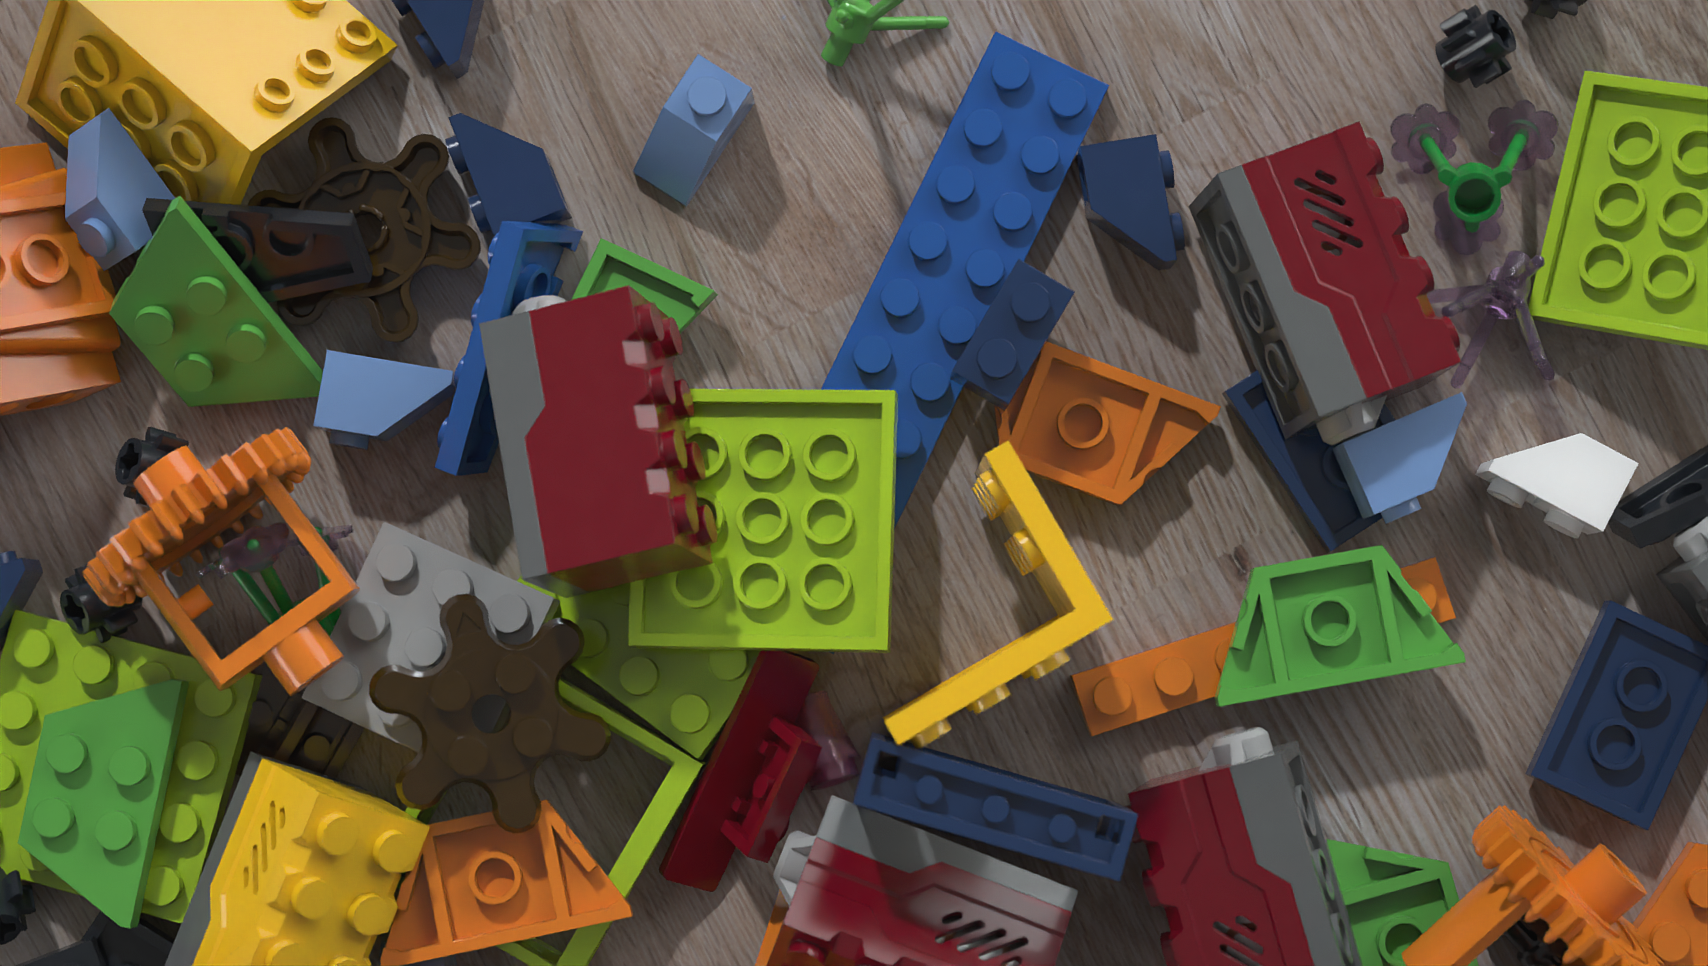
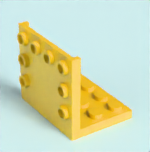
[15,0,398,205]
[883,441,1114,749]

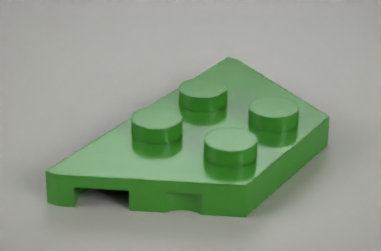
[109,196,323,407]
[1215,545,1466,707]
[18,679,190,929]
[1326,839,1479,966]

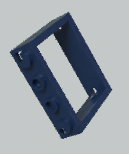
[853,732,1138,881]

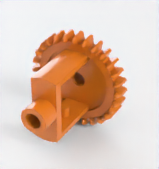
[83,427,360,696]
[1401,805,1665,966]

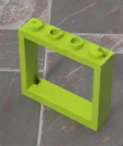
[396,677,706,966]

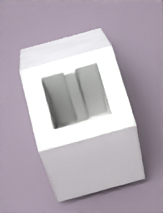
[1475,433,1639,538]

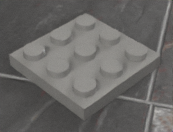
[302,522,560,753]

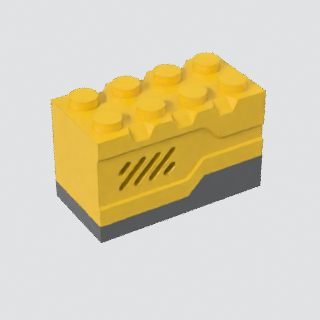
[165,751,430,966]

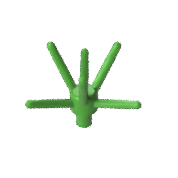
[821,0,949,67]

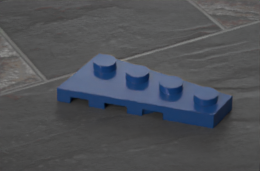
[435,221,583,476]

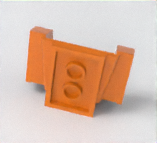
[0,142,121,416]

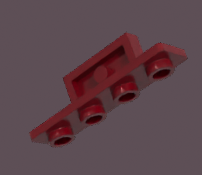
[659,650,823,892]

